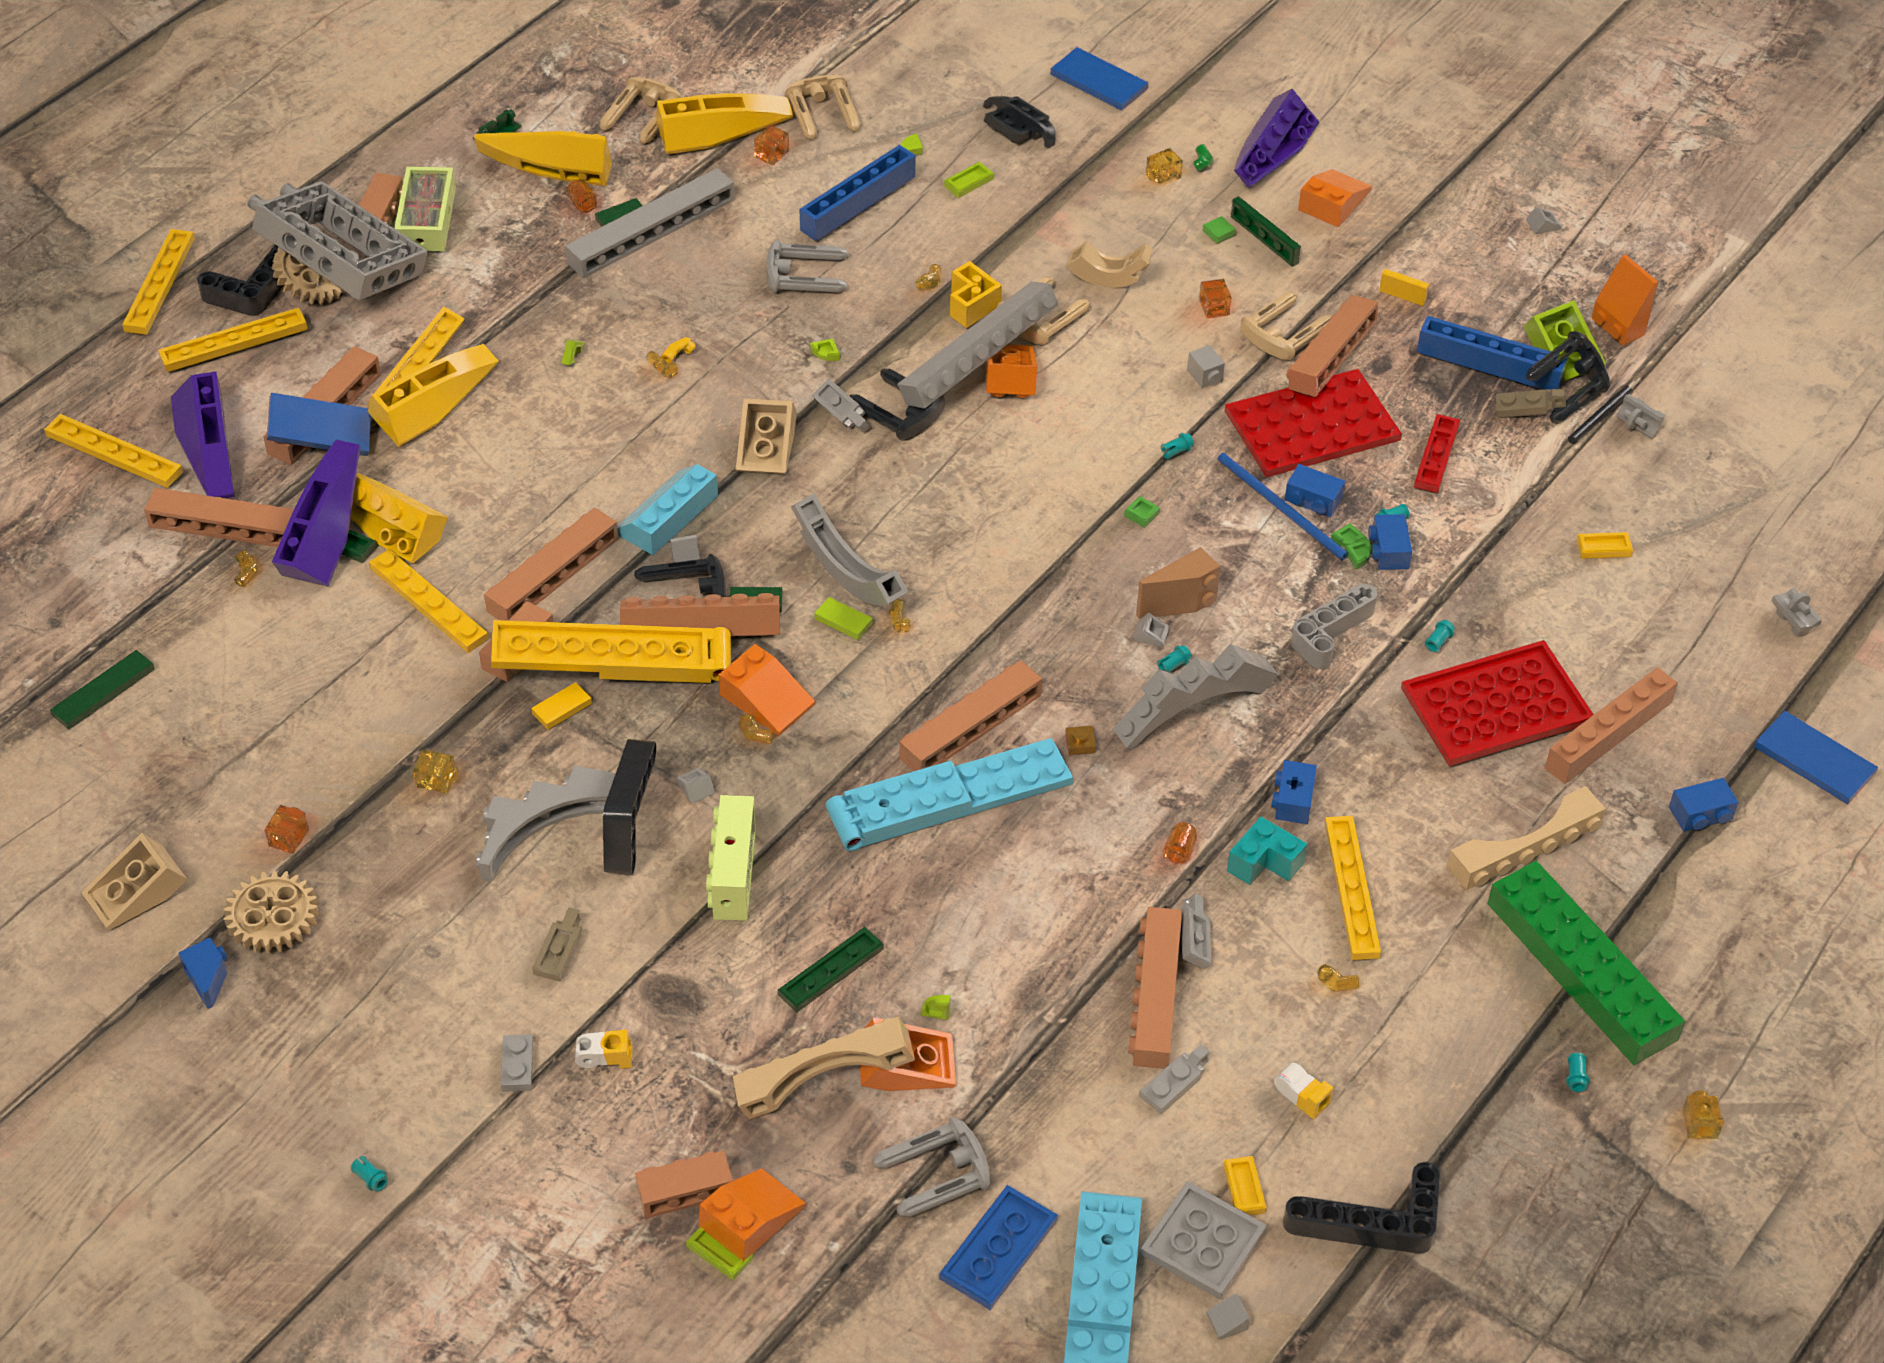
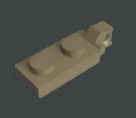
[1496,389,1566,418]
[532,907,582,982]

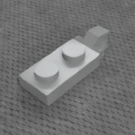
[812,378,871,433]
[1181,893,1211,970]
[1139,1045,1210,1114]

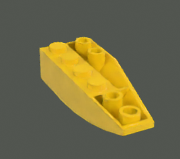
[656,93,793,154]
[474,131,612,186]
[367,344,499,447]
[350,472,448,563]

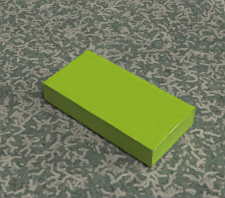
[944,161,994,198]
[814,597,873,640]
[686,1227,753,1281]

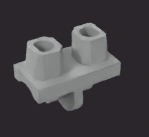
[1616,394,1665,438]
[1771,588,1822,637]

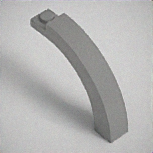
[791,493,908,605]

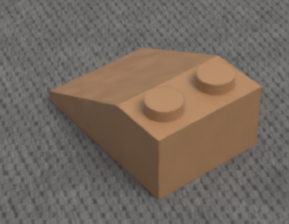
[1136,547,1221,619]

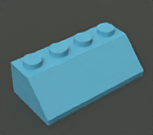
[617,464,718,555]

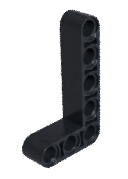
[197,245,284,316]
[603,739,657,875]
[1283,1162,1440,1254]

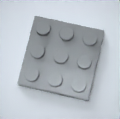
[1140,1181,1267,1300]

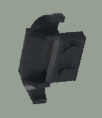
[983,96,1056,148]

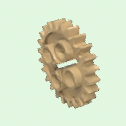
[272,248,346,305]
[224,871,319,954]

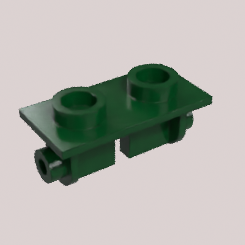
[473,109,522,140]

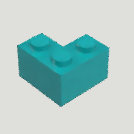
[1227,816,1307,885]

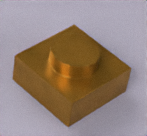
[1065,726,1096,755]

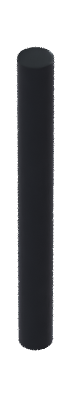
[1568,385,1632,444]

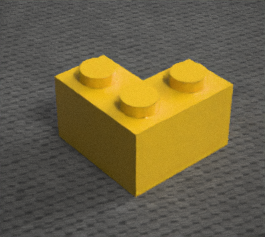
[950,261,1002,328]

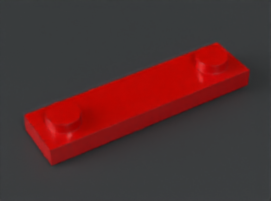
[1414,414,1461,493]

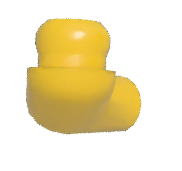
[661,337,696,364]

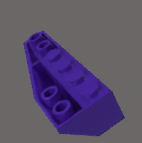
[1234,88,1319,188]
[171,371,235,499]
[272,439,361,586]

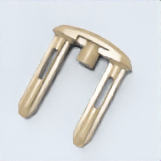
[785,75,860,139]
[600,77,682,144]
[996,277,1089,345]
[1240,292,1331,361]

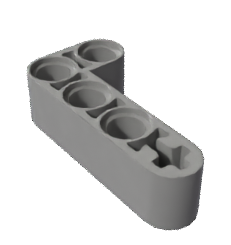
[1291,584,1377,669]

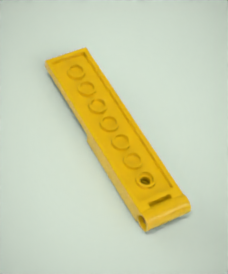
[491,620,731,683]

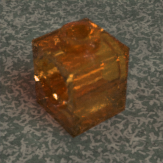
[754,125,789,165]
[1199,279,1231,319]
[264,805,309,854]

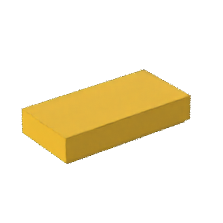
[1379,269,1429,306]
[1576,532,1633,559]
[531,682,592,730]
[1223,1156,1266,1215]

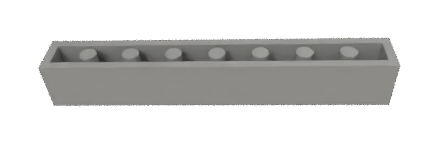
[565,168,735,278]
[898,281,1059,408]

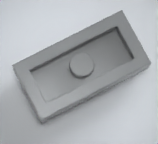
[501,1034,534,1092]

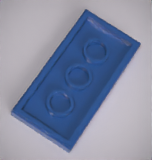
[1050,47,1148,111]
[267,392,371,456]
[1754,711,1878,805]
[939,1185,1058,1310]

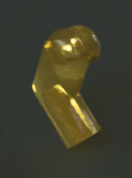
[915,264,941,290]
[646,351,678,378]
[234,550,258,587]
[889,598,911,633]
[739,714,773,744]
[1317,964,1359,992]

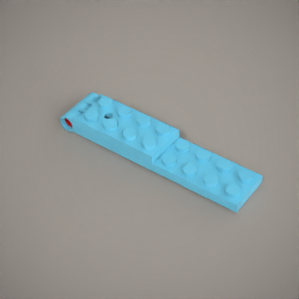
[825,738,1073,851]
[1064,1191,1142,1363]

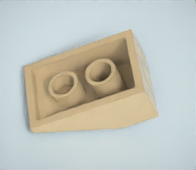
[736,398,797,474]
[81,833,187,930]

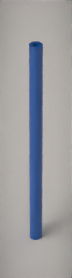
[1218,452,1348,560]

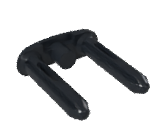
[1526,331,1610,423]
[849,368,945,440]
[634,554,726,598]

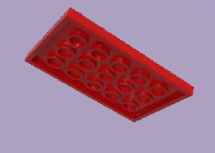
[1225,369,1402,478]
[1401,640,1594,766]

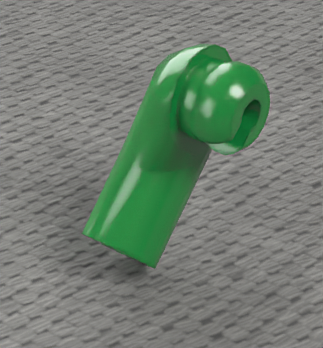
[1193,144,1213,171]

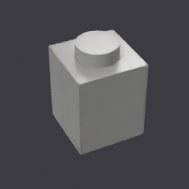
[1187,345,1225,388]

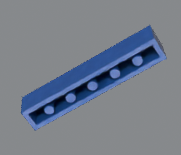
[799,145,916,241]
[1416,316,1568,390]

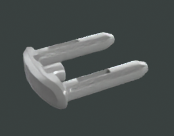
[766,239,849,293]
[873,1117,990,1217]

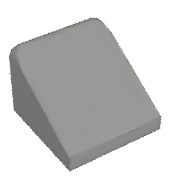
[1526,207,1561,234]
[670,535,700,562]
[1132,613,1170,647]
[675,768,715,803]
[1206,1294,1249,1340]

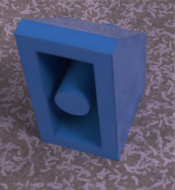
[178,938,228,1009]

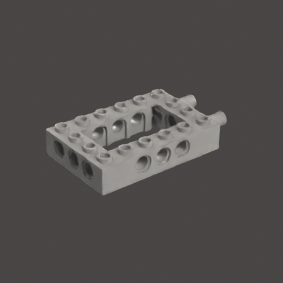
[247,181,428,300]

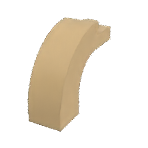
[1066,241,1153,288]

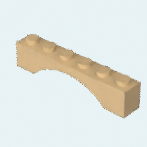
[1447,786,1606,890]
[733,1016,915,1120]

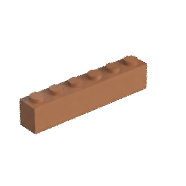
[1287,295,1378,397]
[263,346,381,465]
[144,488,294,547]
[484,507,618,621]
[620,593,780,636]
[900,660,1042,771]
[1545,667,1678,784]
[1128,907,1182,1069]

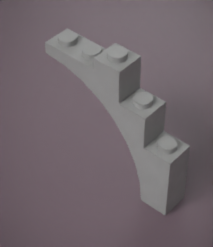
[1113,644,1279,750]
[476,766,616,882]

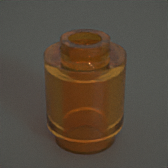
[566,179,597,213]
[1163,822,1197,863]

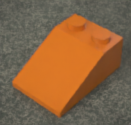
[1298,169,1372,228]
[1591,254,1658,346]
[985,344,1037,398]
[718,644,815,736]
[860,1018,956,1091]
[699,1168,806,1261]

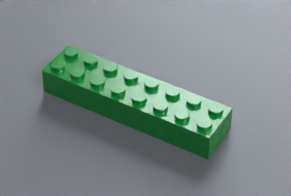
[1487,860,1685,1066]

